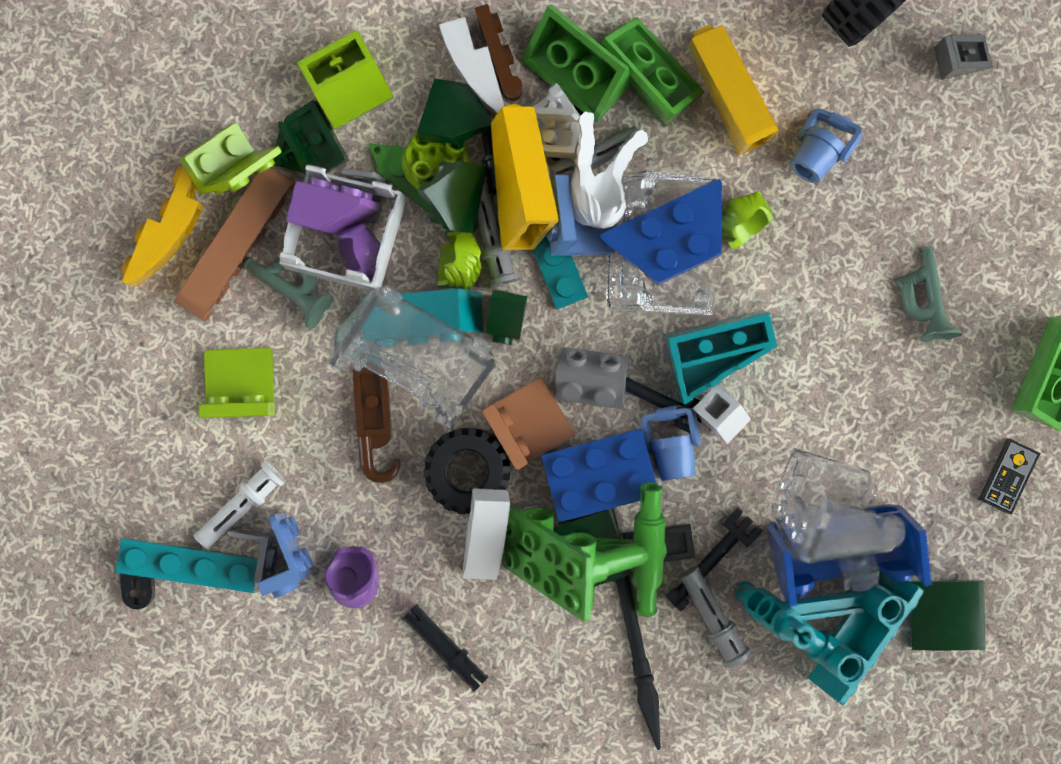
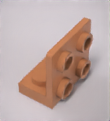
[481,378,574,471]

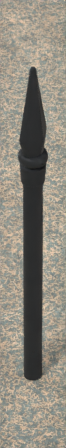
[611,508,661,750]

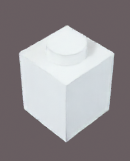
[693,384,751,444]

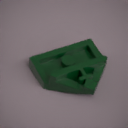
[417,79,492,150]
[273,100,349,174]
[418,160,487,233]

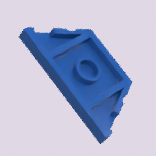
[599,178,722,285]

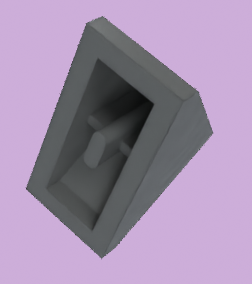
[934,35,993,80]

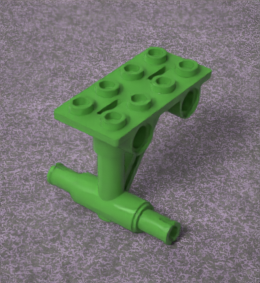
[502,482,667,622]

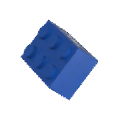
[541,429,656,522]

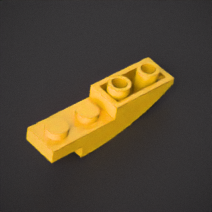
[121,166,205,287]

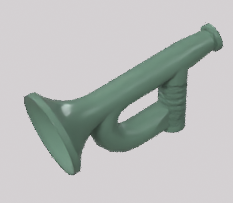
[895,247,962,342]
[243,254,333,329]

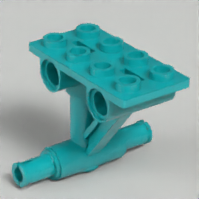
[734,572,923,705]

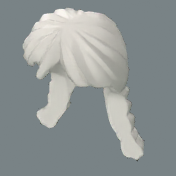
[570,111,648,229]

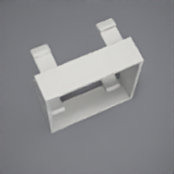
[279,165,407,293]

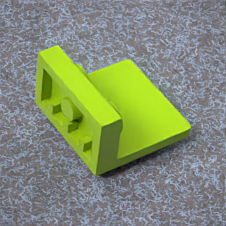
[179,122,282,195]
[199,348,275,418]

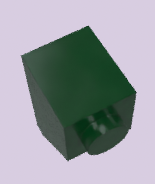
[486,290,528,346]

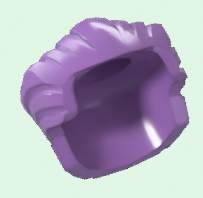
[337,222,381,281]
[325,546,380,608]

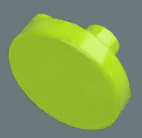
[402,132,470,190]

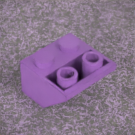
[286,177,382,235]

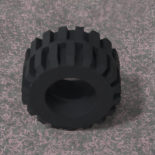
[822,0,906,47]
[423,428,511,515]

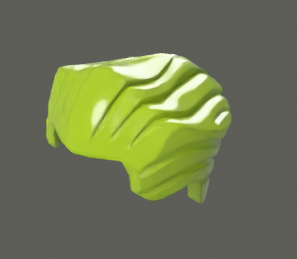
[722,191,773,250]
[437,232,482,290]

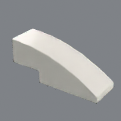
[439,17,504,116]
[462,489,510,580]

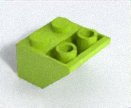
[297,29,394,130]

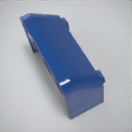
[767,504,932,607]

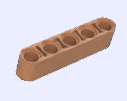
[175,167,296,322]

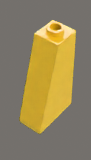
[688,24,779,156]
[491,104,559,251]

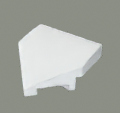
[526,83,580,159]

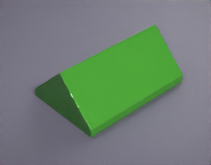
[520,5,631,122]
[600,17,705,127]
[1011,315,1061,431]

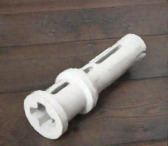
[194,460,286,550]

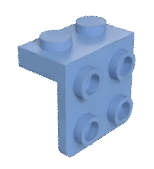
[547,175,615,256]
[257,512,313,599]

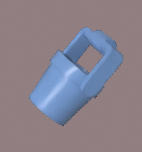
[790,108,862,183]
[641,405,701,481]

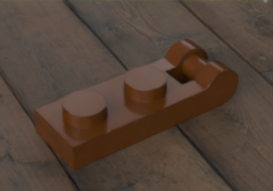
[475,4,523,102]

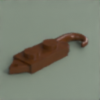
[352,346,400,483]

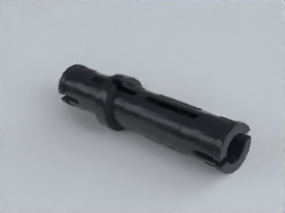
[402,604,489,692]

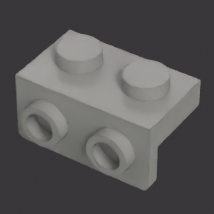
[556,347,629,409]

